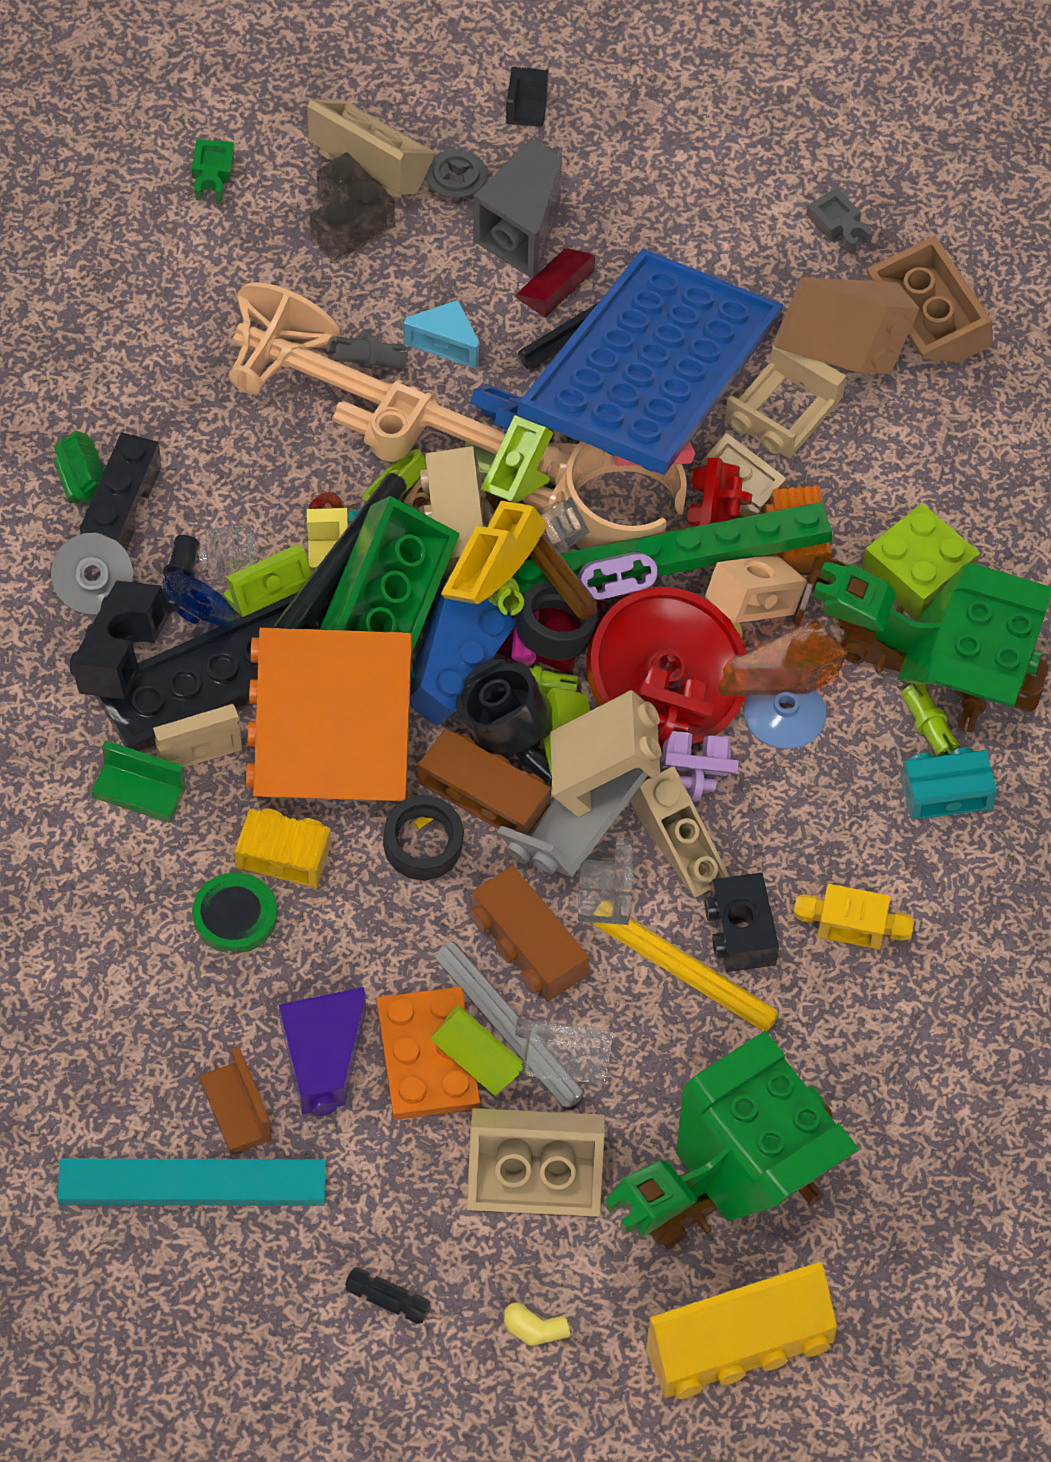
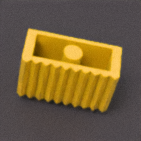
[234,808,331,888]

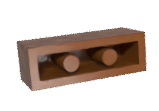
[418,728,551,835]
[469,865,590,1002]

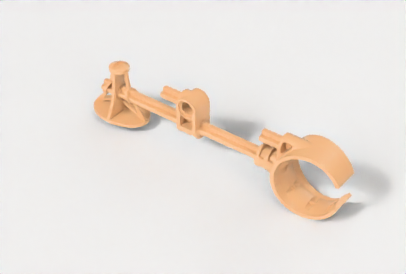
[229,282,687,549]

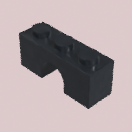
[80,432,162,551]
[70,580,169,699]

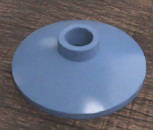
[744,677,826,749]

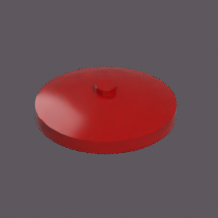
[586,587,749,749]

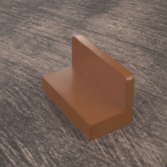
[199,1047,272,1156]

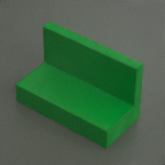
[91,740,186,823]

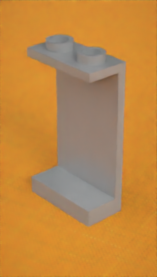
[497,758,660,877]

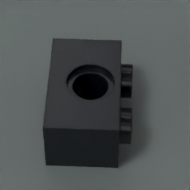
[704,872,779,972]

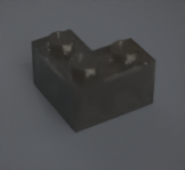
[310,152,395,264]

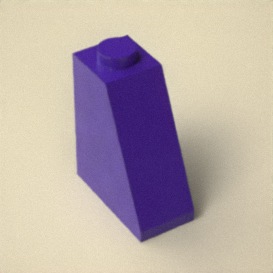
[279,987,366,1116]

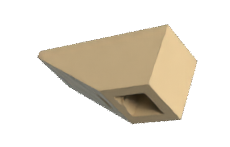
[630,766,730,898]

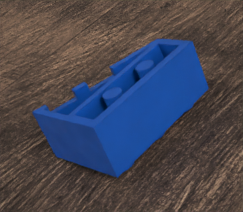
[410,574,516,726]

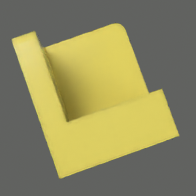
[307,508,349,570]

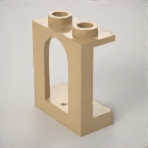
[725,345,846,459]

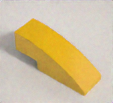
[441,501,548,604]

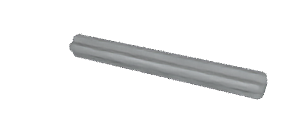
[436,942,584,1109]

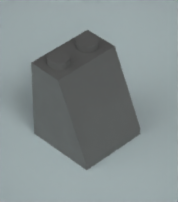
[473,138,562,279]

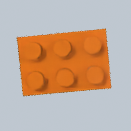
[376,987,480,1120]

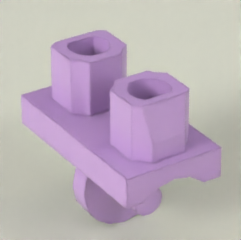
[659,731,739,802]

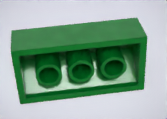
[320,496,460,652]

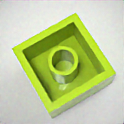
[862,503,980,622]

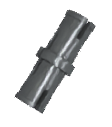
[327,336,408,369]

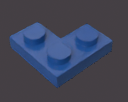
[470,383,548,434]

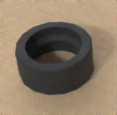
[516,580,598,660]
[383,795,464,881]

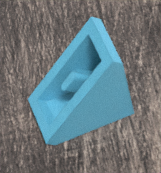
[404,300,479,369]

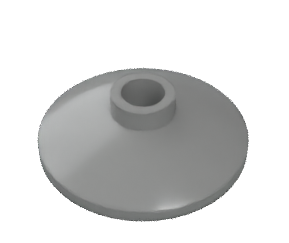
[51,533,133,614]

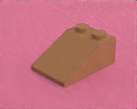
[773,277,920,374]

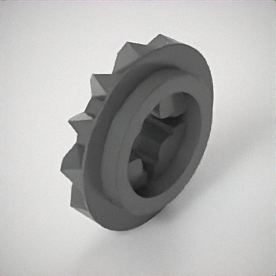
[426,149,487,203]

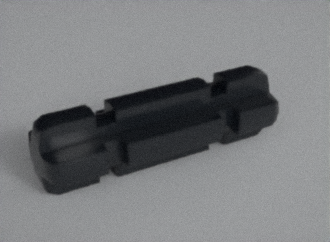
[345,1267,431,1324]

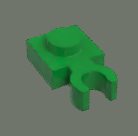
[192,139,235,202]

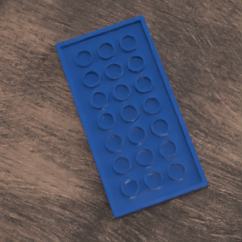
[517,248,784,475]

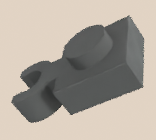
[806,188,873,254]

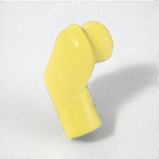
[504,1302,570,1346]

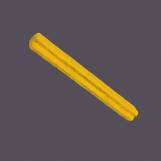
[593,903,778,1031]

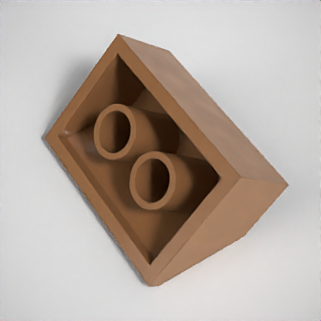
[866,235,993,363]

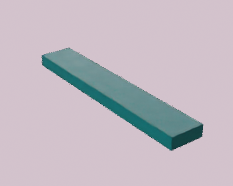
[57,1158,326,1206]

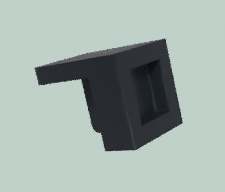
[506,66,549,127]

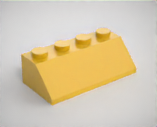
[646,1262,837,1399]

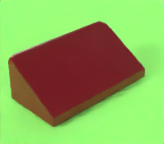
[515,248,595,318]

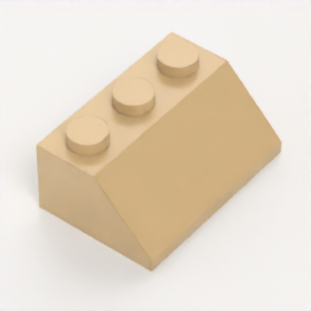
[307,99,436,197]
[467,1108,604,1217]

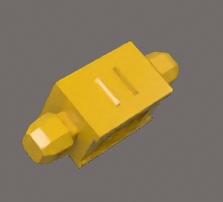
[793,884,915,950]

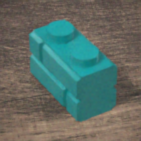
[901,747,997,820]

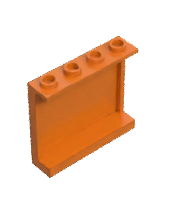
[246,628,412,802]

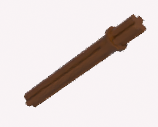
[485,492,598,620]

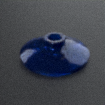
[162,572,236,626]

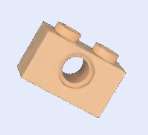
[705,555,807,623]

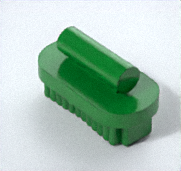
[53,430,104,505]

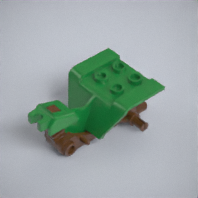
[814,562,1051,732]
[605,1030,859,1249]

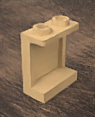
[550,690,661,817]

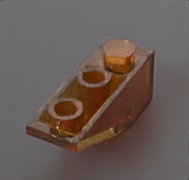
[717,620,848,696]

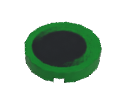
[192,872,278,953]

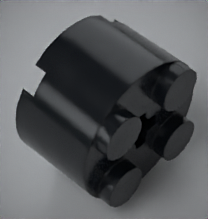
[456,659,553,759]

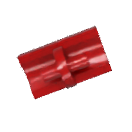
[687,457,753,527]
[634,667,714,741]

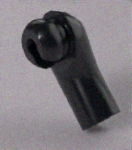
[516,740,552,784]

